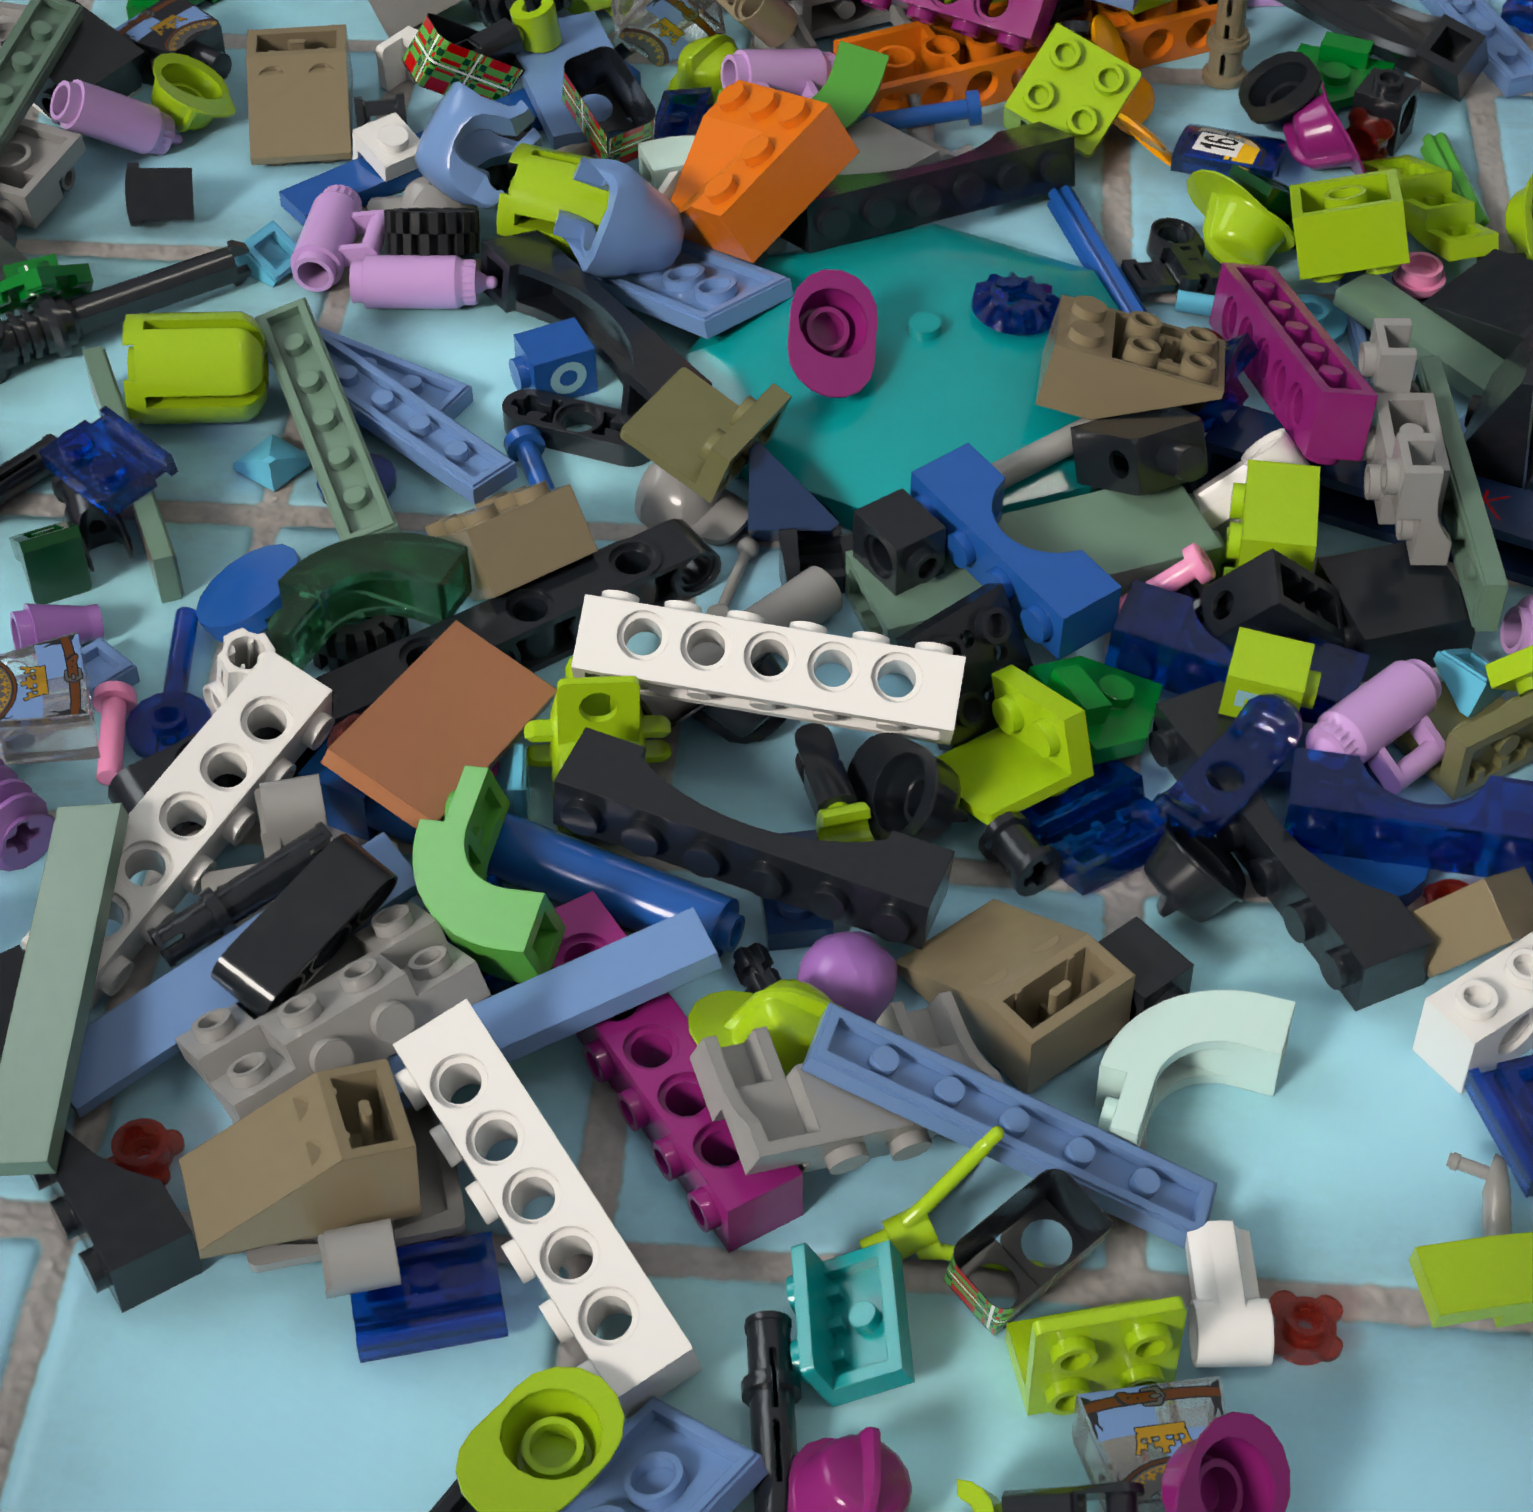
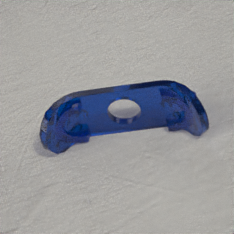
[1152,693,1303,838]

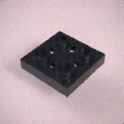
[895,583,1033,751]

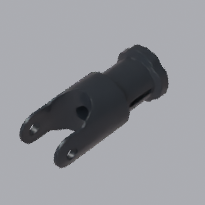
[52,460,133,572]

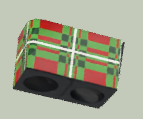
[402,13,525,101]
[562,46,656,163]
[944,1169,1114,1336]

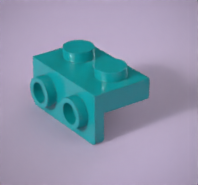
[786,1240,915,1408]

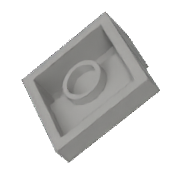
[0,118,86,230]

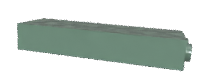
[845,484,1226,645]

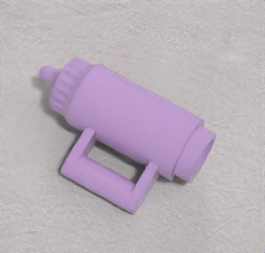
[721,48,836,98]
[50,79,183,155]
[290,185,385,292]
[349,254,498,309]
[1306,659,1445,794]

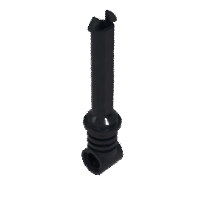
[0,240,252,384]

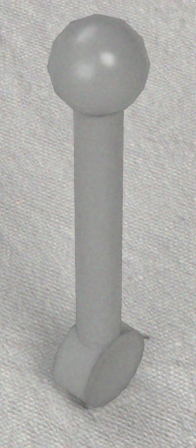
[706,537,760,617]

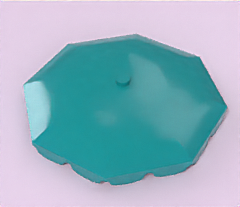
[686,223,1122,531]

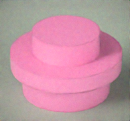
[1392,252,1447,300]

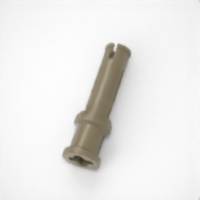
[1202,0,1250,90]

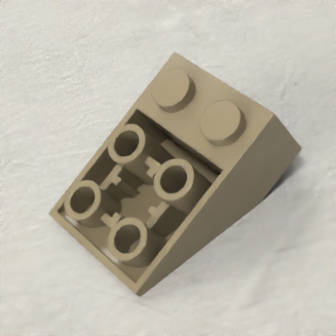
[246,24,353,166]
[1035,294,1225,420]
[411,480,598,601]
[895,899,1135,1094]
[179,1058,422,1259]

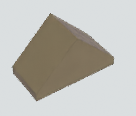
[1411,867,1533,978]

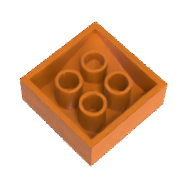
[670,79,860,263]

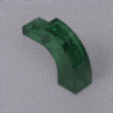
[266,532,472,670]

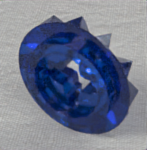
[971,271,1060,336]

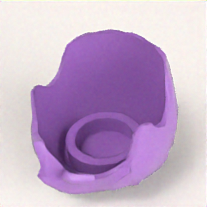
[797,931,898,1023]

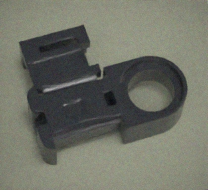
[1121,218,1220,304]

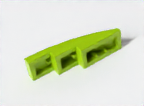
[1362,155,1499,262]
[1409,1232,1533,1328]

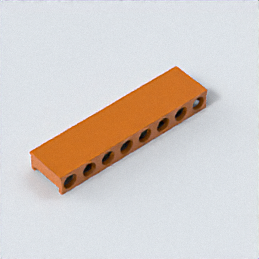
[833,0,1218,114]

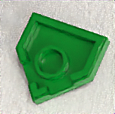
[1296,31,1395,115]
[0,253,94,314]
[1027,656,1163,765]

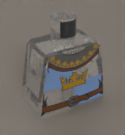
[608,0,726,67]
[0,632,101,765]
[1071,1376,1226,1512]

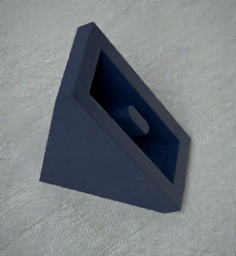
[748,441,842,541]

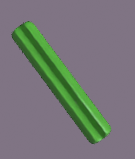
[1420,132,1490,227]

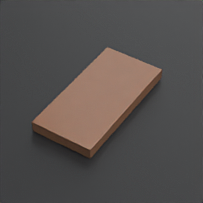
[321,620,557,829]

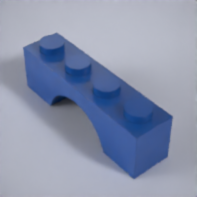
[910,443,1122,660]

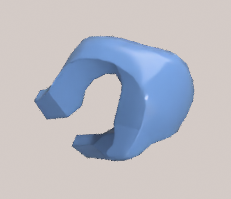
[415,82,543,209]
[553,157,685,278]

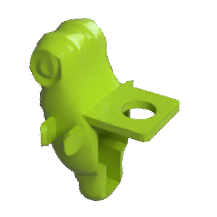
[524,656,671,838]

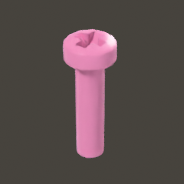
[1117,543,1216,624]
[93,681,137,786]

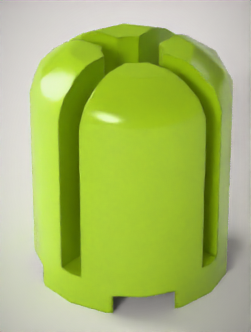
[497,143,609,263]
[122,311,269,424]

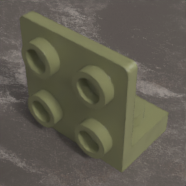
[620,367,792,503]
[1393,681,1533,800]

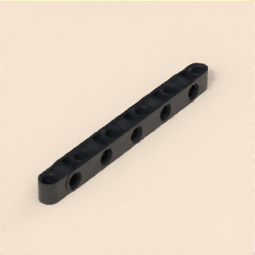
[108,519,722,836]

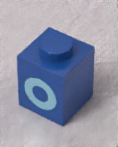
[509,317,598,398]

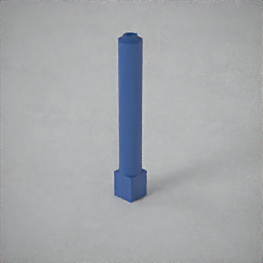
[297,733,745,958]

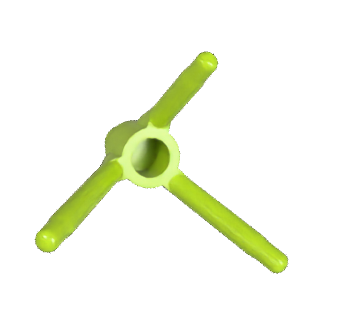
[858,1126,1044,1272]

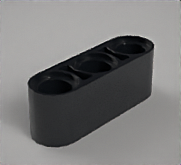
[211,833,398,1017]

